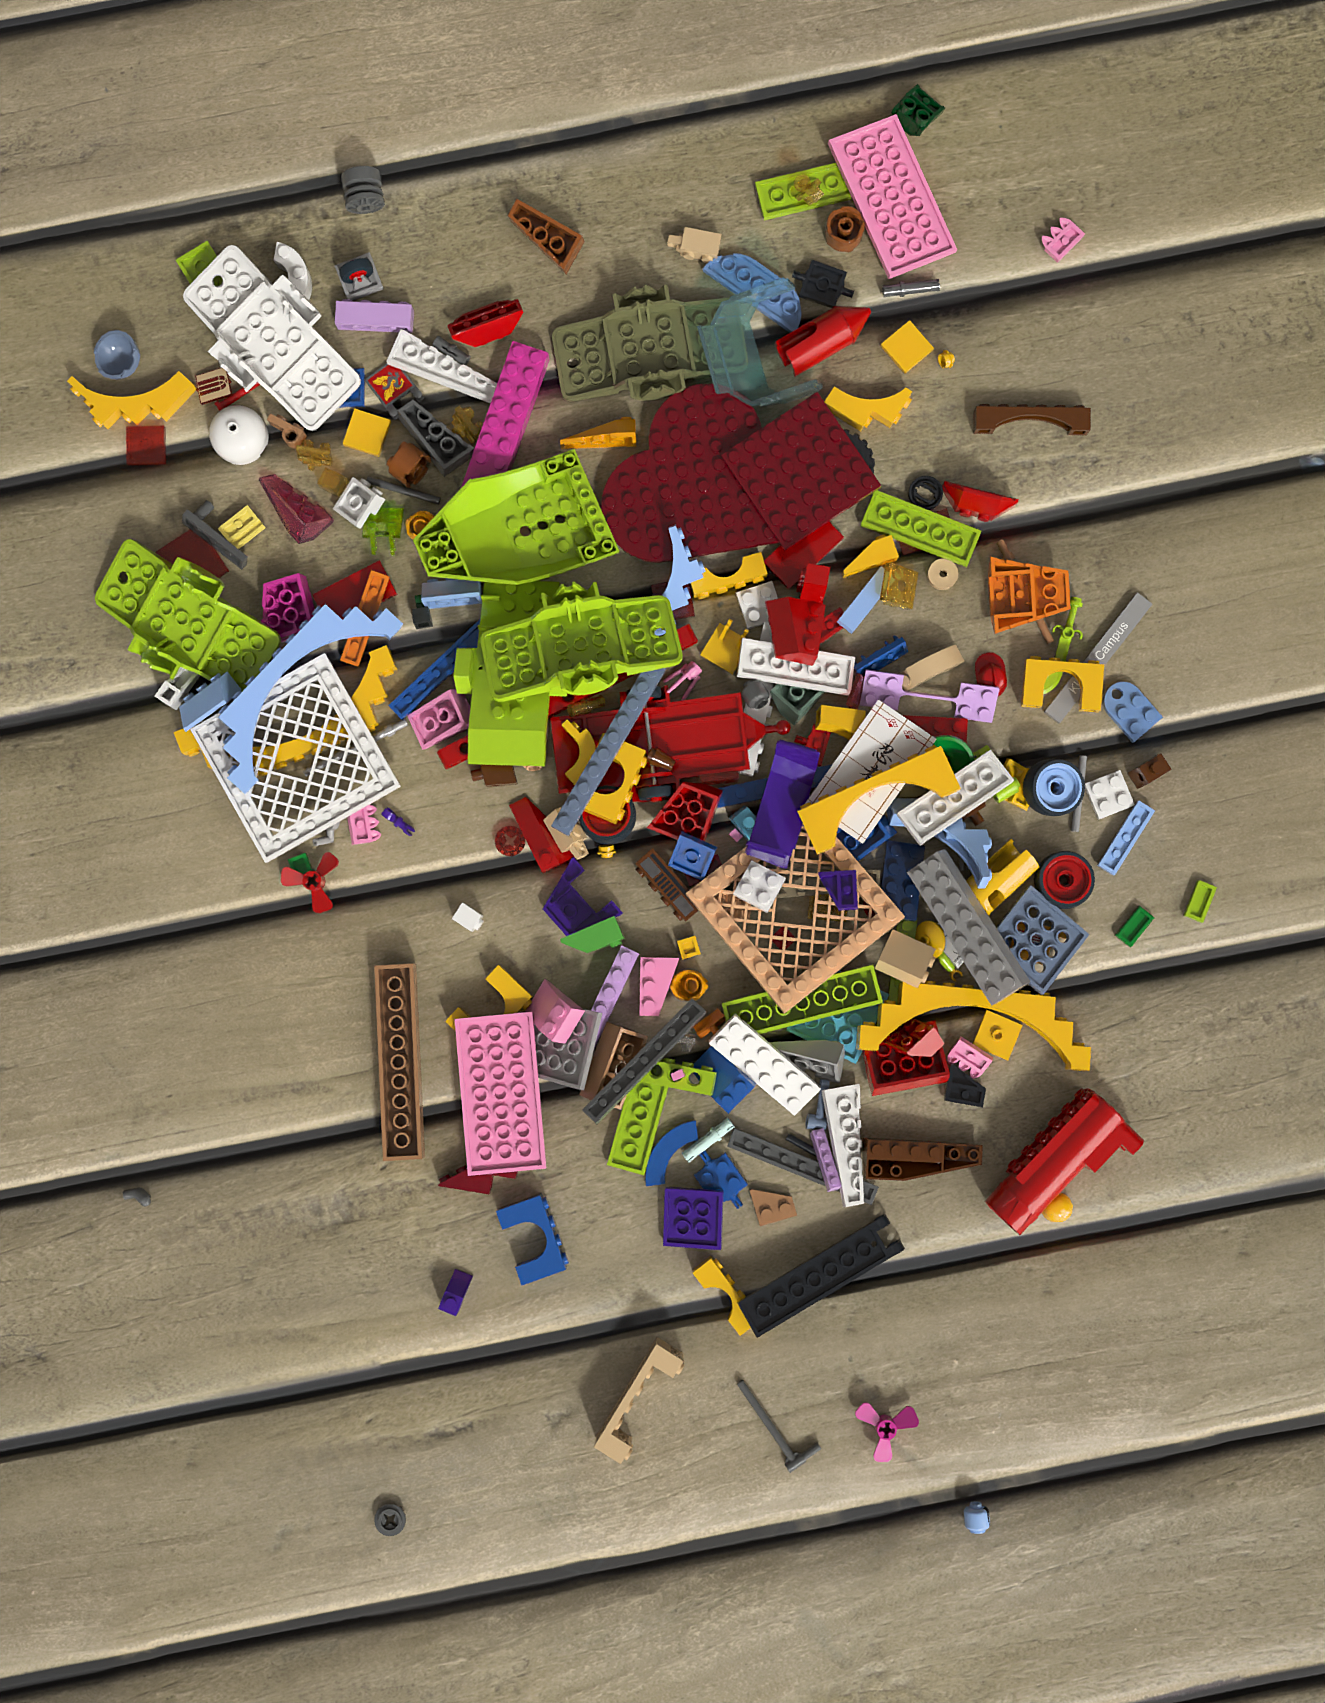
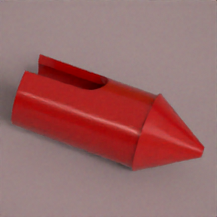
[775,306,871,377]

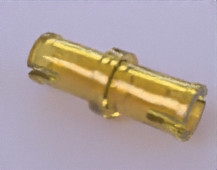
[567,695,606,717]

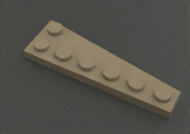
[766,862,880,898]

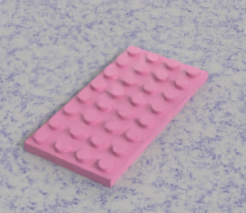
[828,114,957,279]
[455,1012,547,1176]

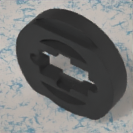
[908,476,943,510]

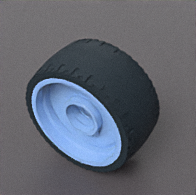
[1023,759,1085,816]

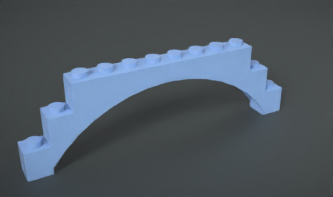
[218,604,403,794]

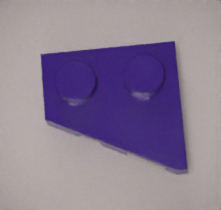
[818,870,858,911]

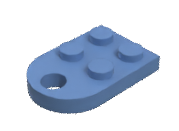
[1103,682,1163,743]

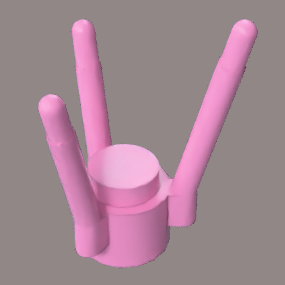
[663,661,702,701]

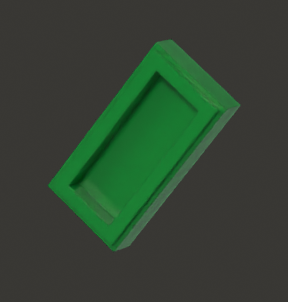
[1114,906,1155,948]

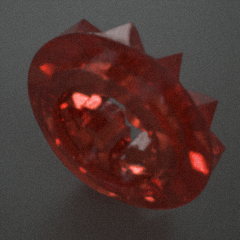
[495,826,525,856]

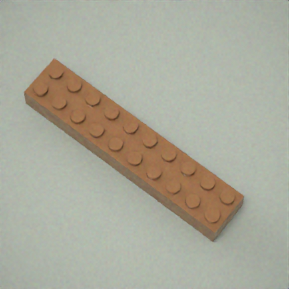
[374,964,425,1161]

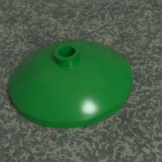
[932,735,975,774]

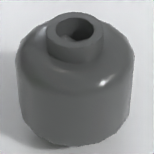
[741,680,769,709]

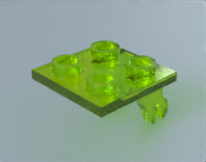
[362,508,404,555]

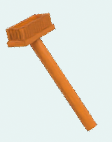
[693,1008,726,1039]

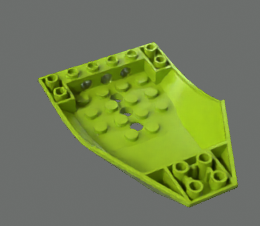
[413,449,620,585]

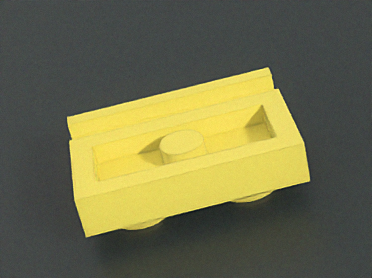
[218,505,266,549]

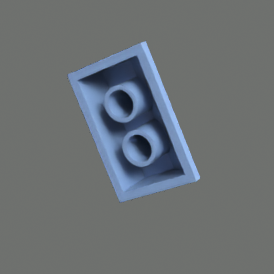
[421,578,482,609]
[179,672,241,732]

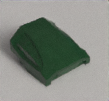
[891,84,945,136]

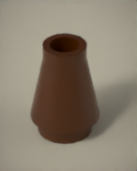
[647,747,675,771]

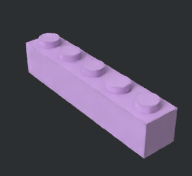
[810,1128,841,1192]

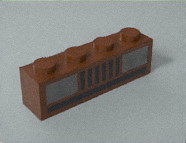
[635,848,699,922]

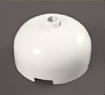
[209,405,269,465]

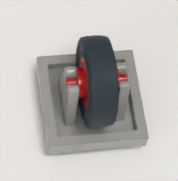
[335,252,384,301]

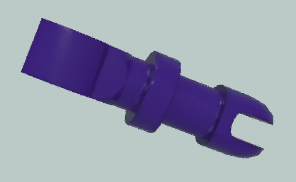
[381,807,415,836]

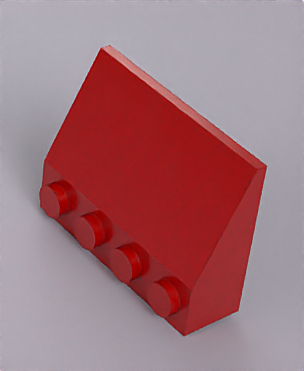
[862,1020,950,1096]

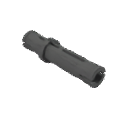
[882,279,940,298]

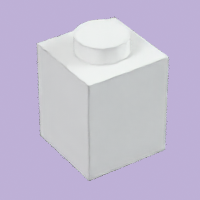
[452,903,484,932]

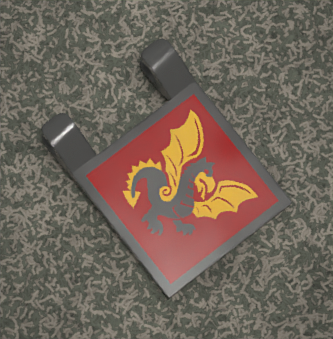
[364,363,424,420]

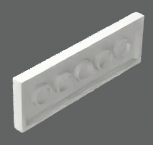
[737,638,855,696]
[897,750,1014,846]
[709,1014,821,1116]

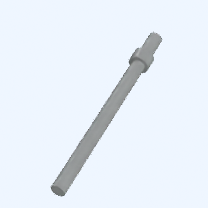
[303,719,408,776]

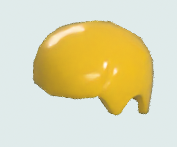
[1042,1193,1073,1222]

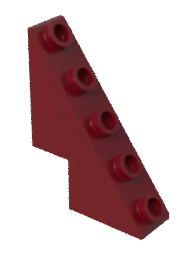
[438,1165,518,1195]

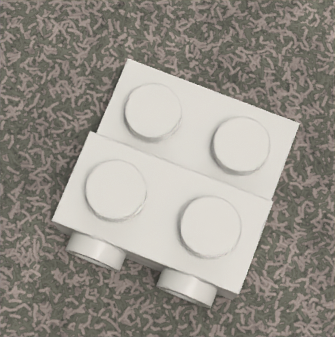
[333,477,385,529]

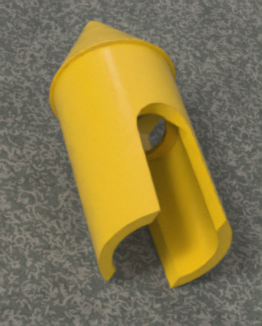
[966,838,1039,916]

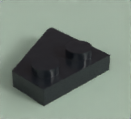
[944,1064,986,1108]

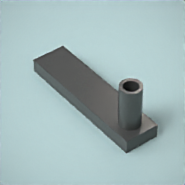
[182,500,248,570]

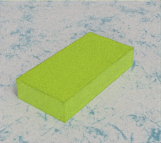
[1183,880,1217,923]

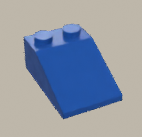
[836,814,898,861]
[693,1046,756,1114]

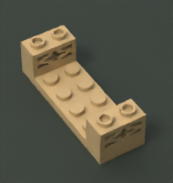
[594,1337,685,1464]

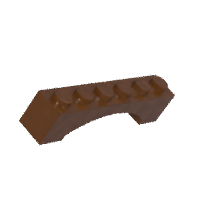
[973,404,1091,436]

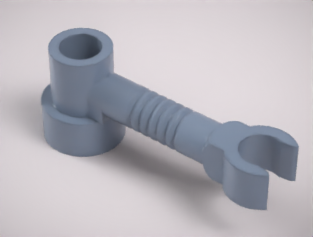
[805,1079,829,1130]

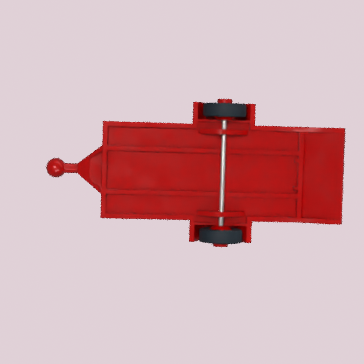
[550,685,791,802]

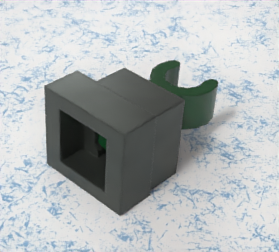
[412,594,433,630]

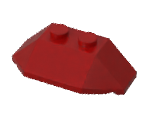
[447,299,524,347]
[942,481,1019,522]

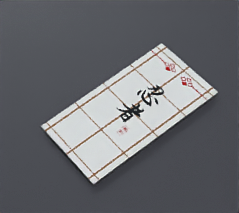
[805,700,937,844]

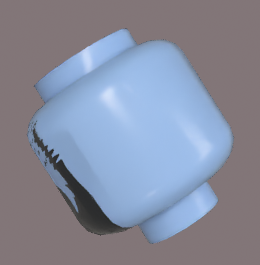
[963,1501,990,1534]

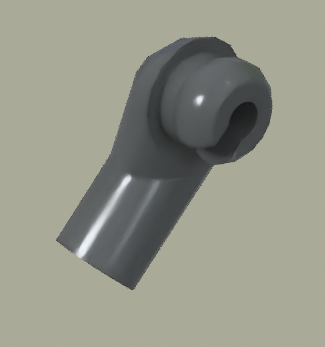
[123,1187,151,1207]

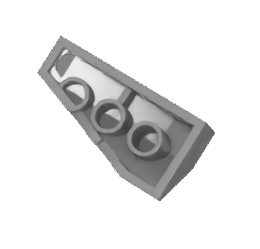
[769,1040,845,1083]

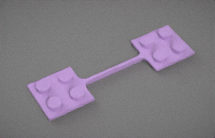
[860,670,999,723]

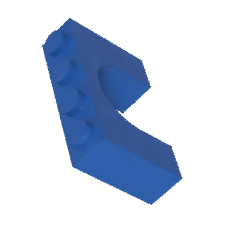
[496,1193,569,1285]

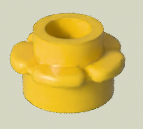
[938,350,955,369]
[597,844,616,858]

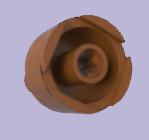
[825,206,865,252]
[386,441,431,488]

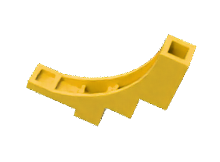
[67,371,197,429]

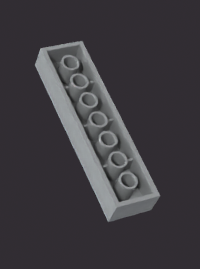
[907,850,1031,1006]

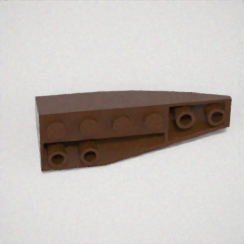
[862,1138,983,1181]

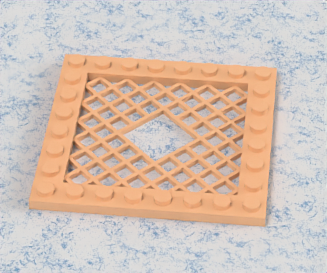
[686,826,905,1014]

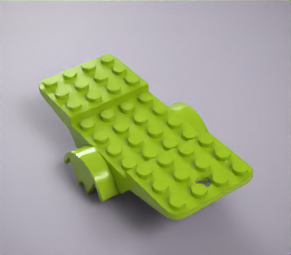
[95,539,281,692]
[480,582,683,702]

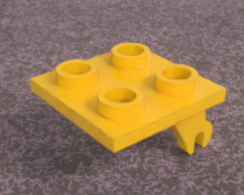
[700,619,749,675]

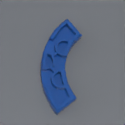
[645,1120,698,1186]

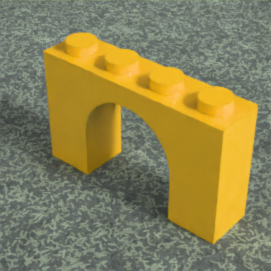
[1021,656,1104,713]
[584,733,647,824]
[445,965,533,1031]

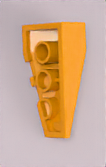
[560,417,636,449]

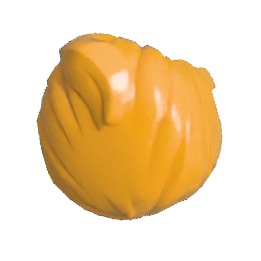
[405,510,435,539]
[670,970,708,1001]

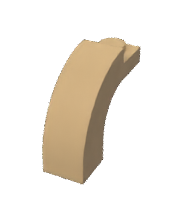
[899,645,965,691]

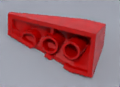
[509,797,575,873]

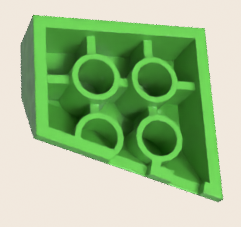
[560,916,625,953]

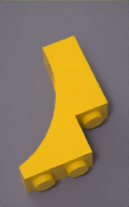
[824,386,912,432]
[815,705,866,740]

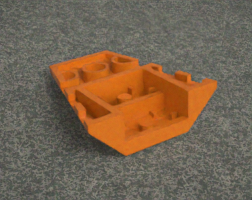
[988,557,1071,634]

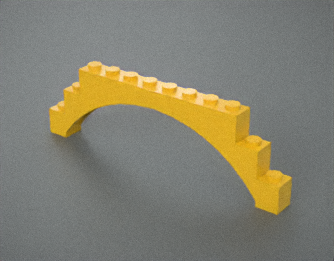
[173,645,397,777]
[856,981,1091,1071]

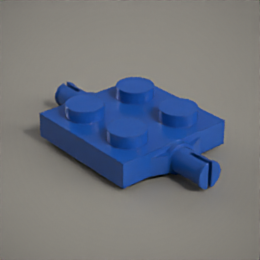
[694,1150,748,1209]

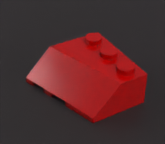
[765,597,826,666]
[647,782,723,841]

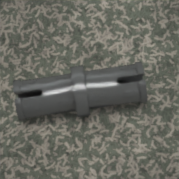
[433,336,471,365]

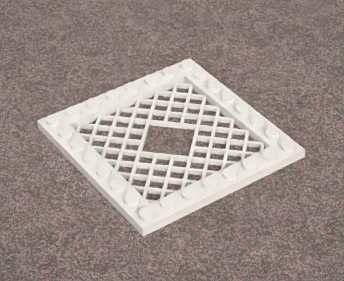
[190,653,401,863]

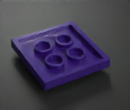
[663,1187,724,1250]

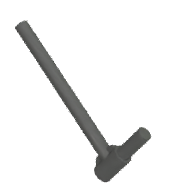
[737,1380,821,1473]

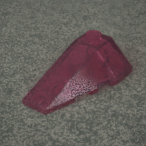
[259,474,334,544]

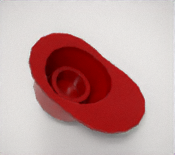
[975,652,1007,696]

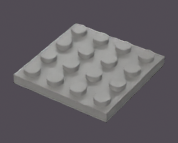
[534,1008,602,1090]

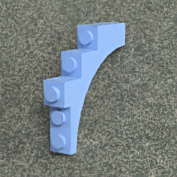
[655,524,706,636]
[886,798,992,888]

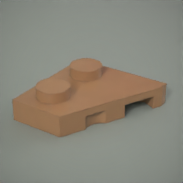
[749,1189,797,1226]

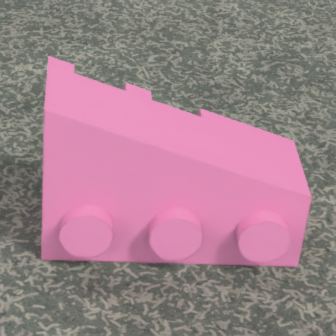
[639,957,679,1016]

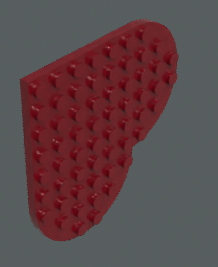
[601,384,779,563]

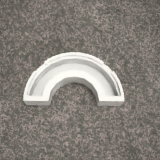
[274,242,312,300]

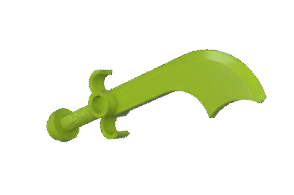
[1043,597,1083,694]

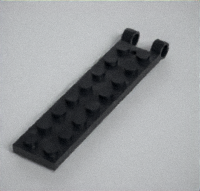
[737,1214,905,1338]

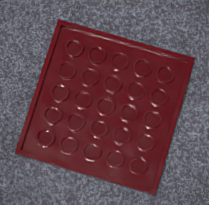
[721,392,881,551]

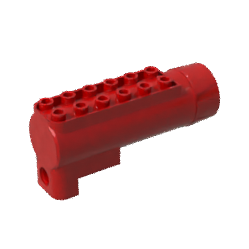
[984,1088,1144,1235]

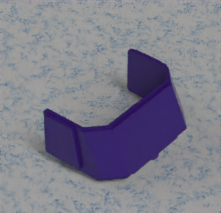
[745,739,820,869]

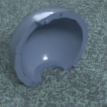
[94,330,140,380]

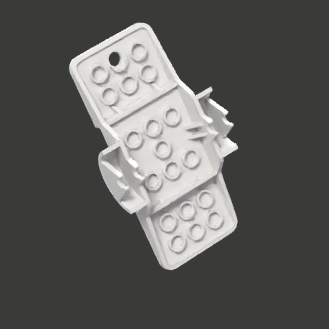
[183,245,361,431]

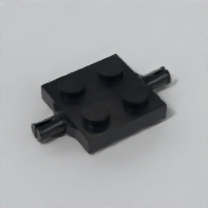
[792,260,855,308]

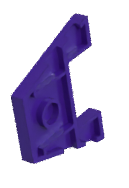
[543,857,623,936]

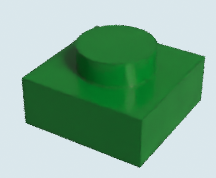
[288,853,313,874]

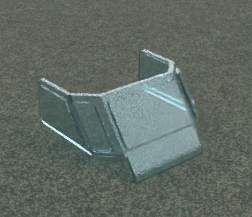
[697,277,823,406]

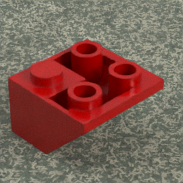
[885,1018,944,1057]

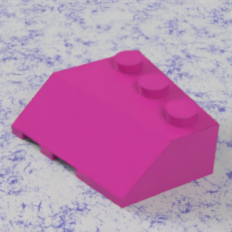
[261,573,315,642]

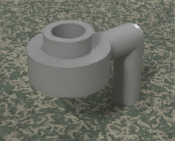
[312,822,340,846]

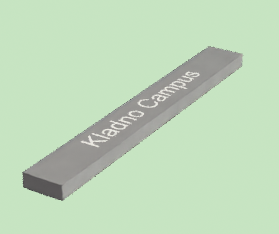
[1044,592,1152,724]

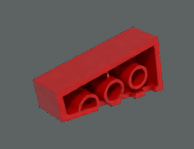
[796,563,830,604]

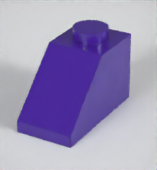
[438,1269,473,1316]

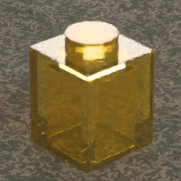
[317,467,349,498]

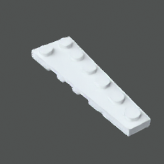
[387,329,497,403]
[822,1084,864,1207]

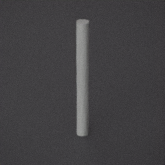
[1071,756,1087,832]

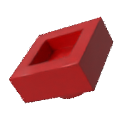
[772,927,795,950]

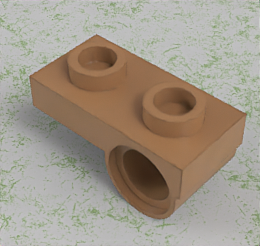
[267,413,307,448]

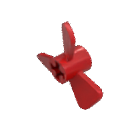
[281,852,339,913]

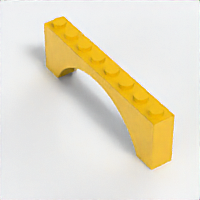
[798,745,961,855]

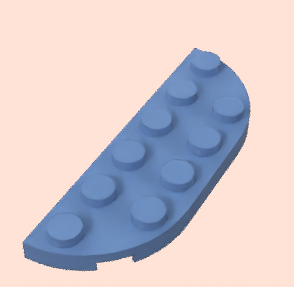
[703,253,802,333]

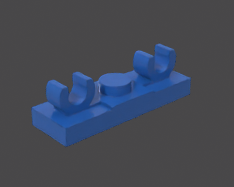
[854,635,908,681]

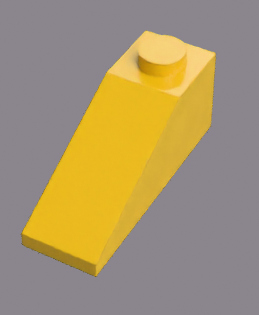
[842,534,899,578]

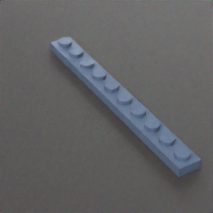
[551,668,666,837]

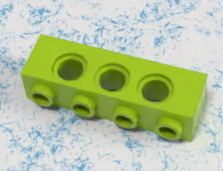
[640,1058,717,1096]

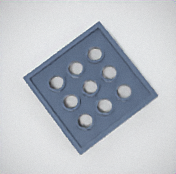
[996,885,1090,995]

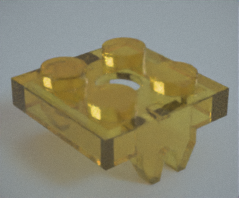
[880,562,919,610]

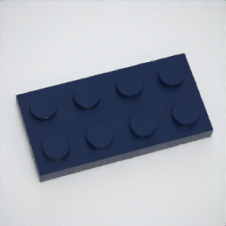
[881,840,925,922]

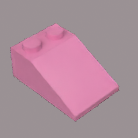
[407,689,470,750]
[525,979,585,1044]

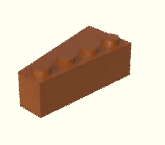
[508,199,585,275]

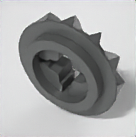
[374,1504,406,1536]

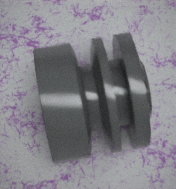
[341,166,385,214]

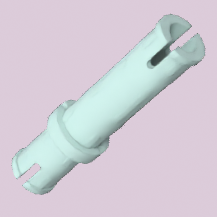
[682,1117,735,1163]

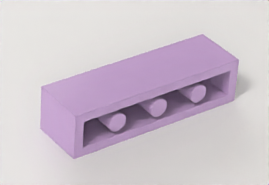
[335,299,414,333]

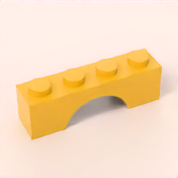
[690,552,768,599]
[692,1256,751,1336]

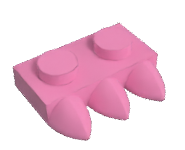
[1042,218,1085,263]
[347,804,381,845]
[947,1036,993,1079]

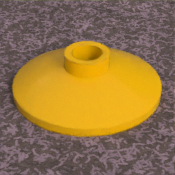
[915,921,945,958]

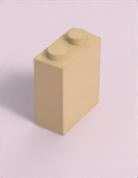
[875,930,936,988]

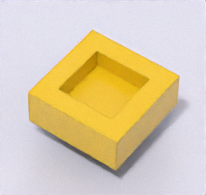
[677,936,701,960]

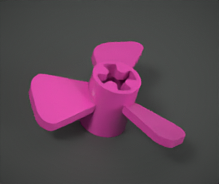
[855,1402,919,1462]

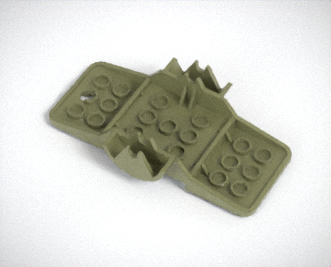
[552,284,747,401]

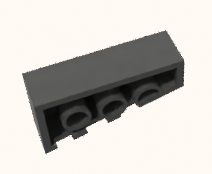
[398,400,474,477]

